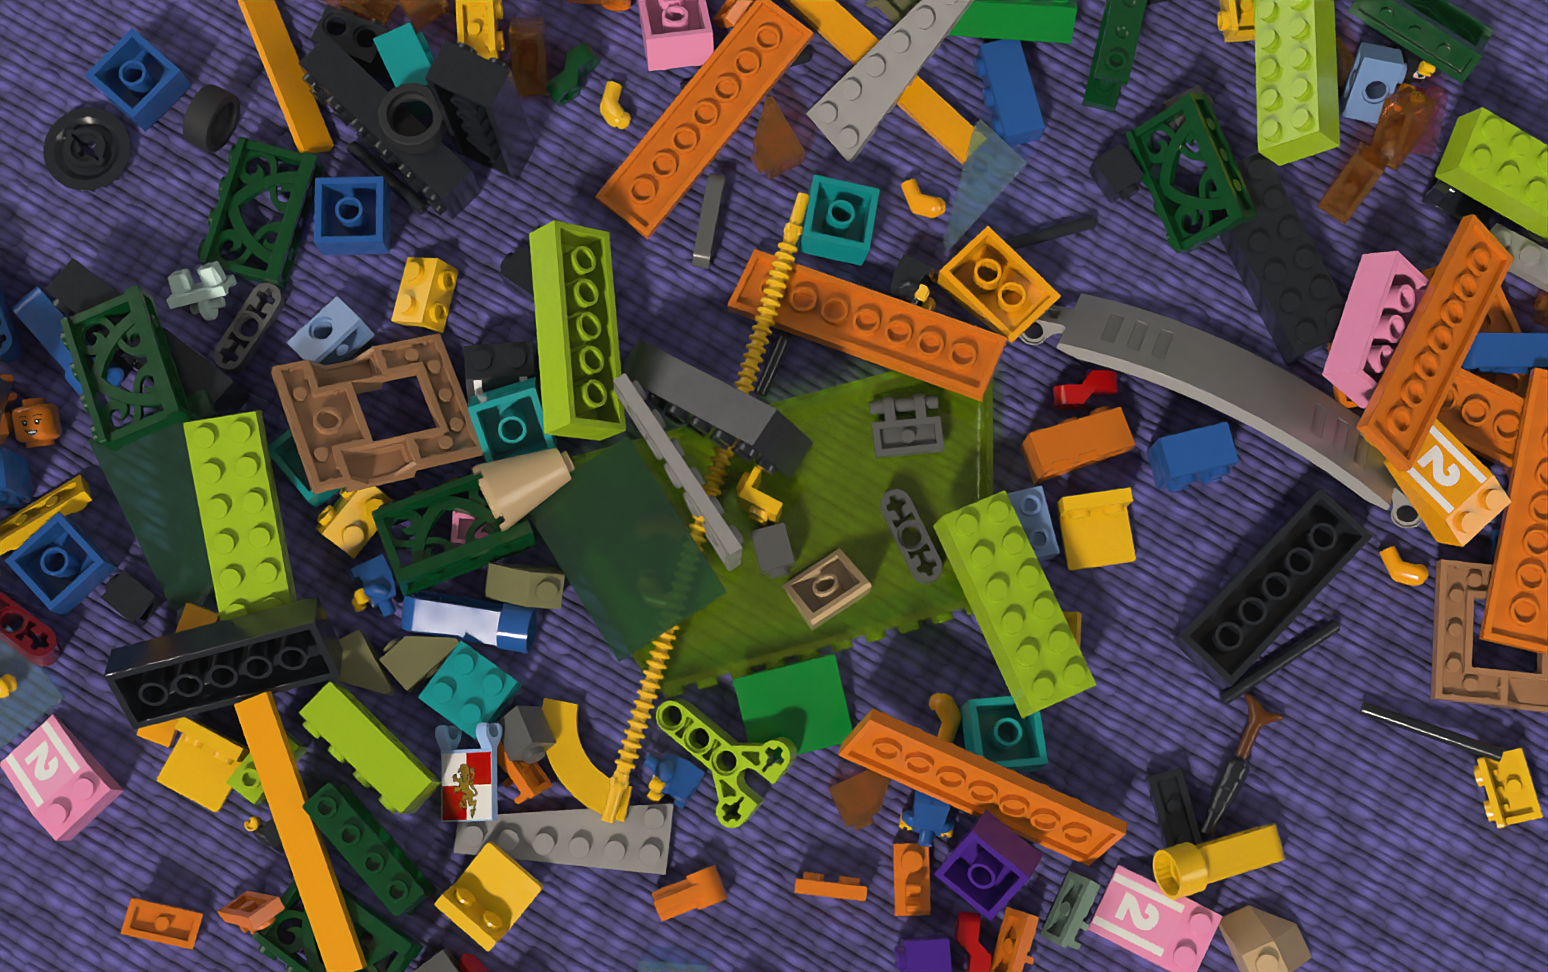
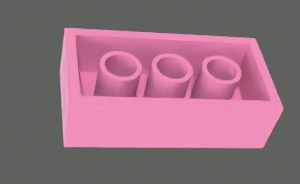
[1322,251,1430,408]

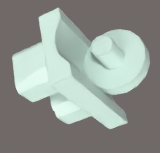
[166,261,237,321]

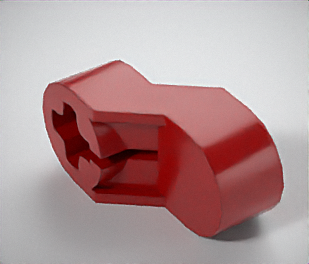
[1053,370,1118,410]
[954,910,992,972]

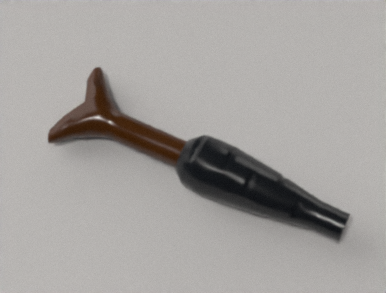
[1199,693,1284,838]

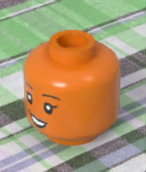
[12,397,62,448]

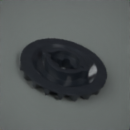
[43,107,132,192]

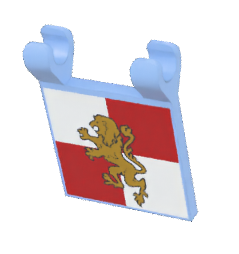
[435,723,502,822]

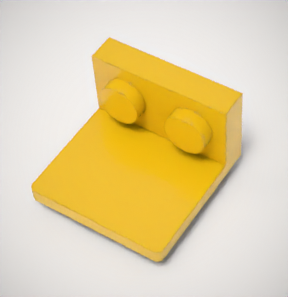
[1056,487,1136,571]
[157,716,250,812]
[434,841,543,952]

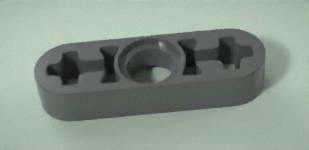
[692,173,726,269]
[214,283,285,373]
[880,489,942,584]

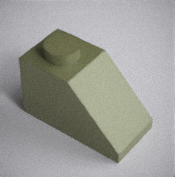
[484,562,565,609]
[336,629,398,696]
[379,636,460,693]

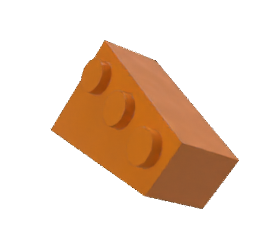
[1020,405,1136,485]

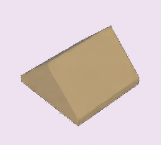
[782,548,872,631]

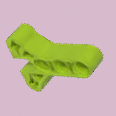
[656,698,797,828]

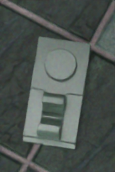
[1039,871,1100,950]

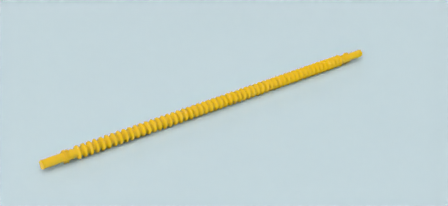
[600,193,810,824]

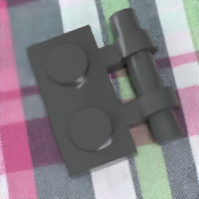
[869,393,944,459]

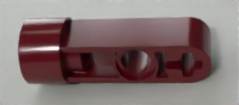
[0,591,61,667]

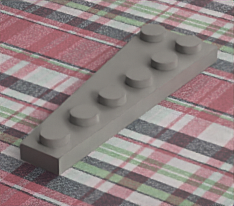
[806,0,974,163]
[613,373,744,572]
[454,804,674,875]

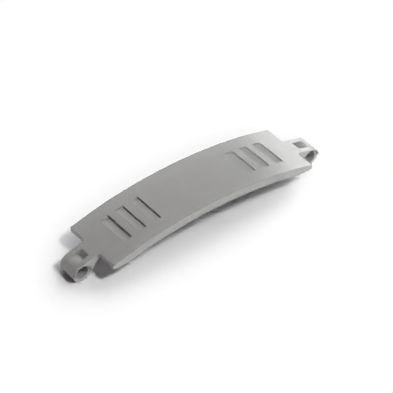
[1019,293,1422,528]

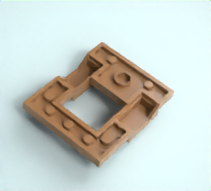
[271,333,483,494]
[1430,559,1548,713]

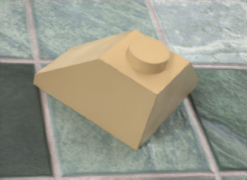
[1218,905,1312,972]

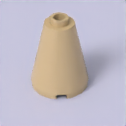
[472,448,575,532]

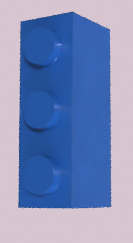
[973,39,1045,148]

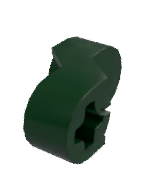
[545,43,600,106]

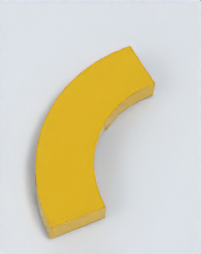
[542,698,633,823]

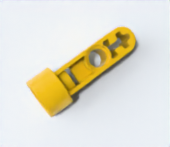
[1153,823,1286,900]

